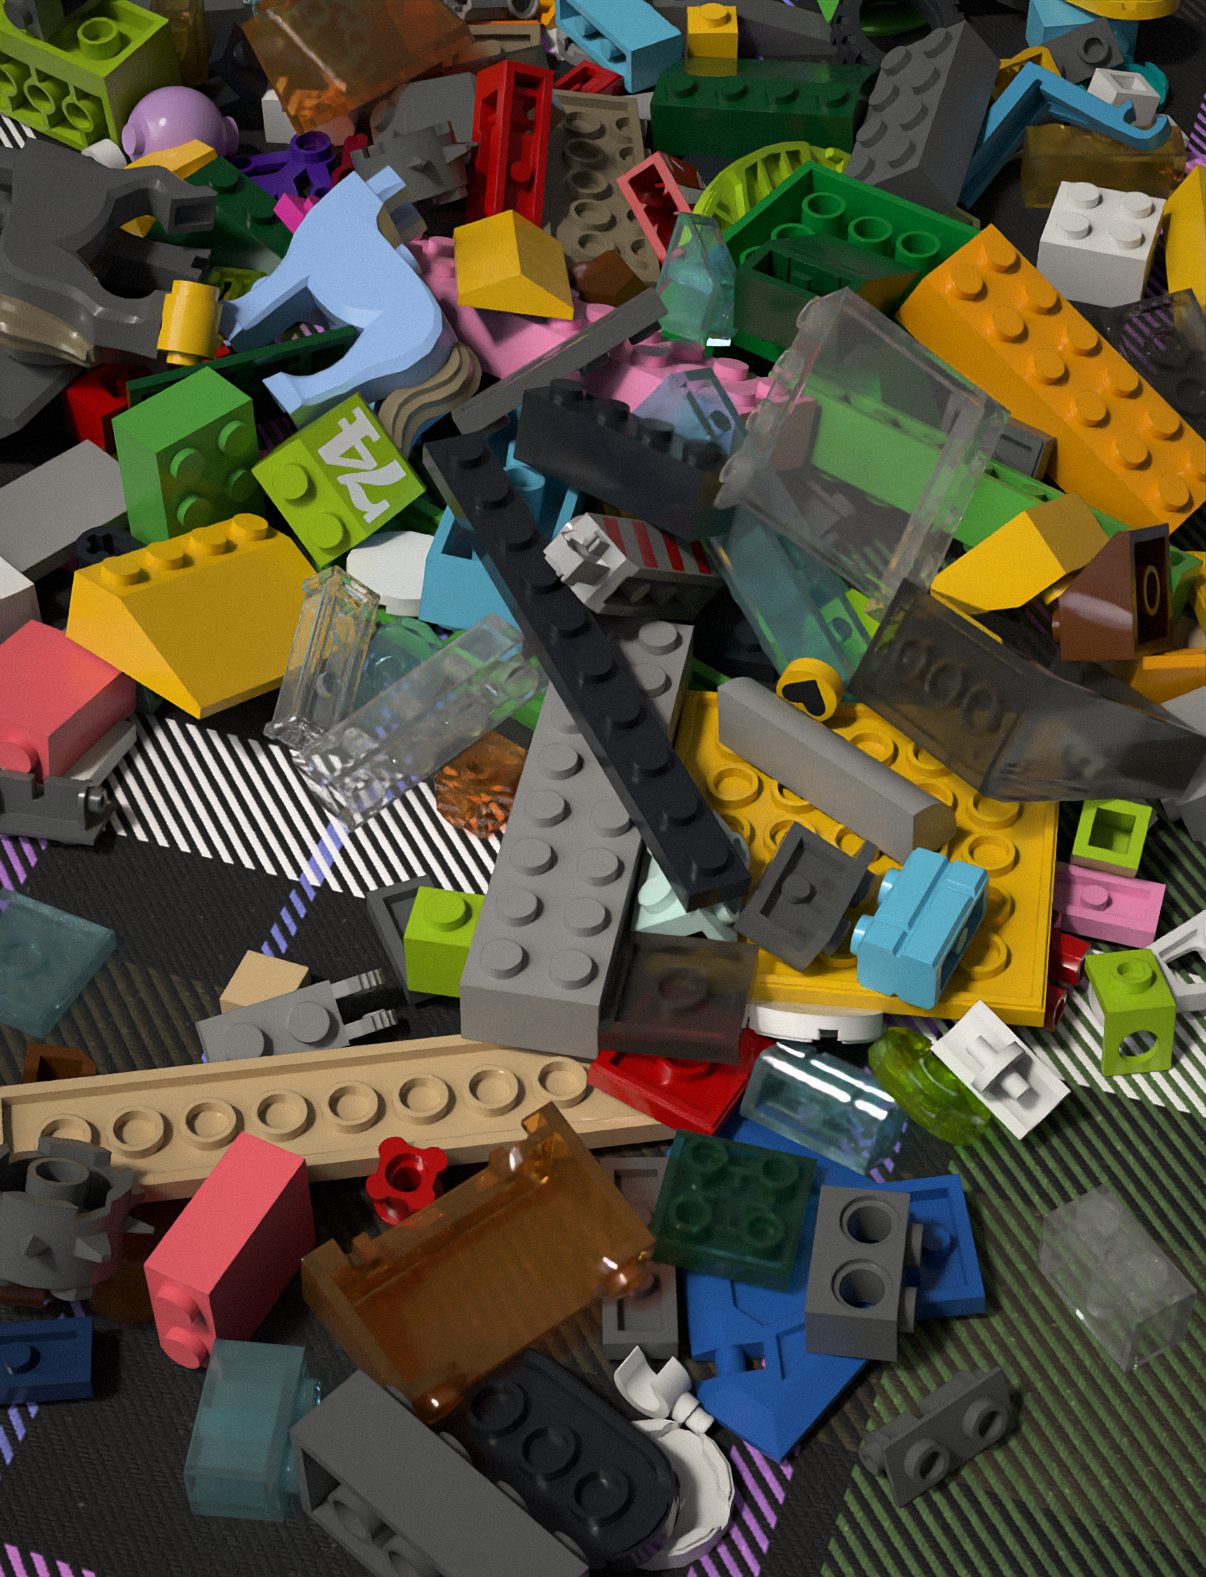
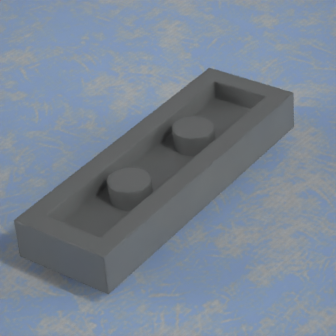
[600,1157,678,1360]

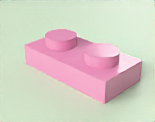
[1052,861,1166,949]

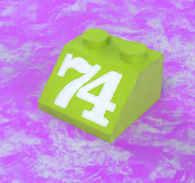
[251,391,427,568]

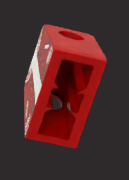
[616,151,707,268]

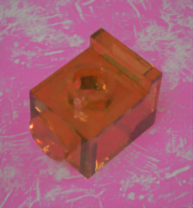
[434,725,528,841]

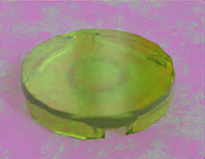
[868,1027,991,1146]

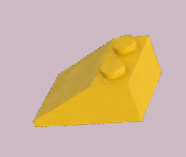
[890,491,1109,620]

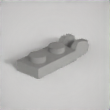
[195,969,399,1063]

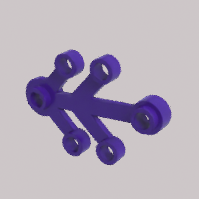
[227,130,337,201]

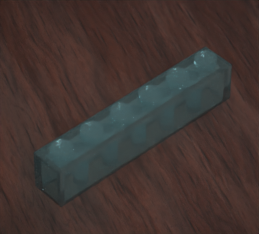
[632,367,892,703]

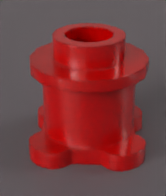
[366,1137,448,1231]

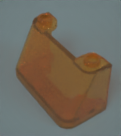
[240,0,476,136]
[301,1101,656,1425]

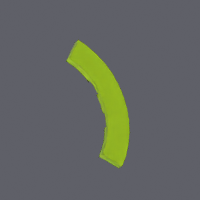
[680,141,851,257]

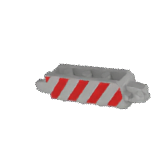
[543,512,733,621]

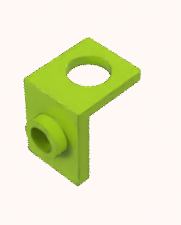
[1084,949,1177,1077]

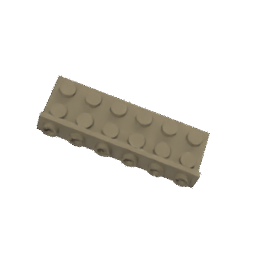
[541,89,668,292]

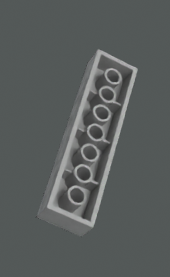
[459,612,694,1059]

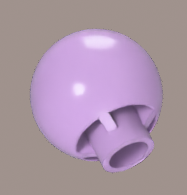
[122,86,239,162]

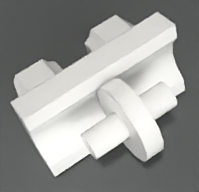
[930,1000,1072,1141]

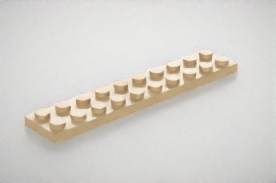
[0,1015,685,1203]

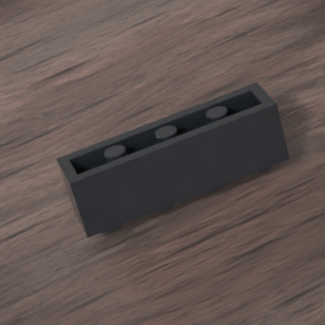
[513,379,744,542]

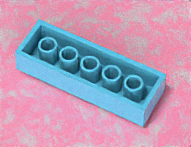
[418,405,588,643]

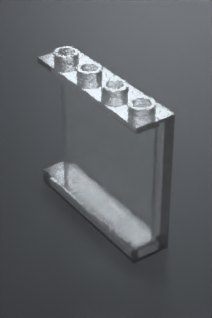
[713,287,1011,625]

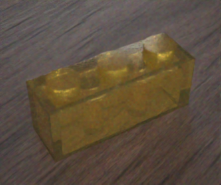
[1020,123,1187,208]

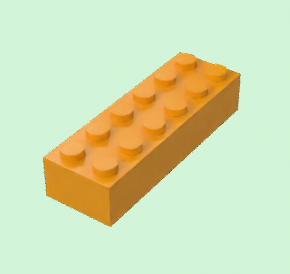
[894,223,1206,535]

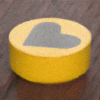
[776,658,844,722]

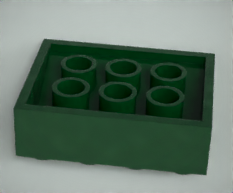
[650,55,880,159]

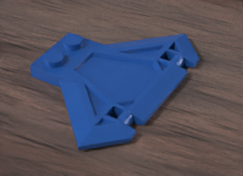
[666,1101,985,1465]

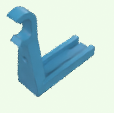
[957,61,1172,210]

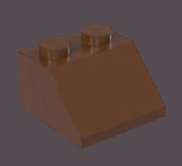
[1052,523,1174,661]

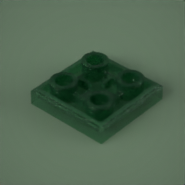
[643,1128,818,1292]

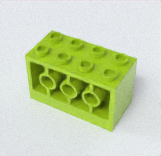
[0,0,183,165]

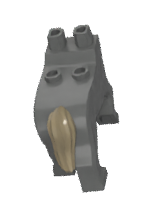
[0,137,218,375]

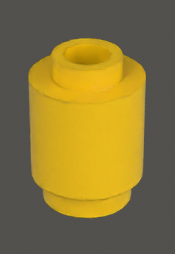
[157,280,223,367]

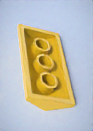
[453,209,574,320]

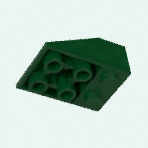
[733,233,923,368]

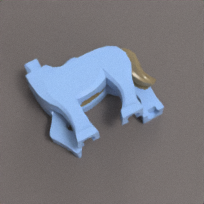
[218,165,482,461]

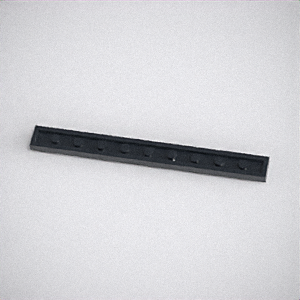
[422,431,752,913]

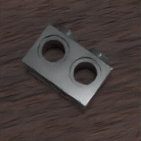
[804,1185,924,1362]

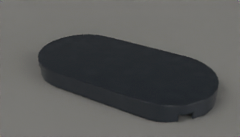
[421,1344,680,1577]

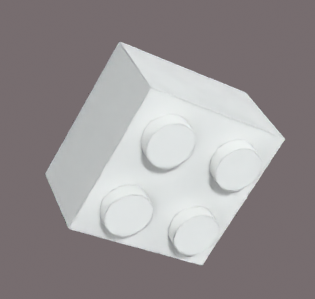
[1036,181,1166,313]

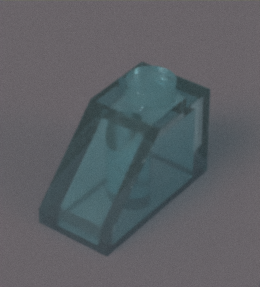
[655,211,738,347]

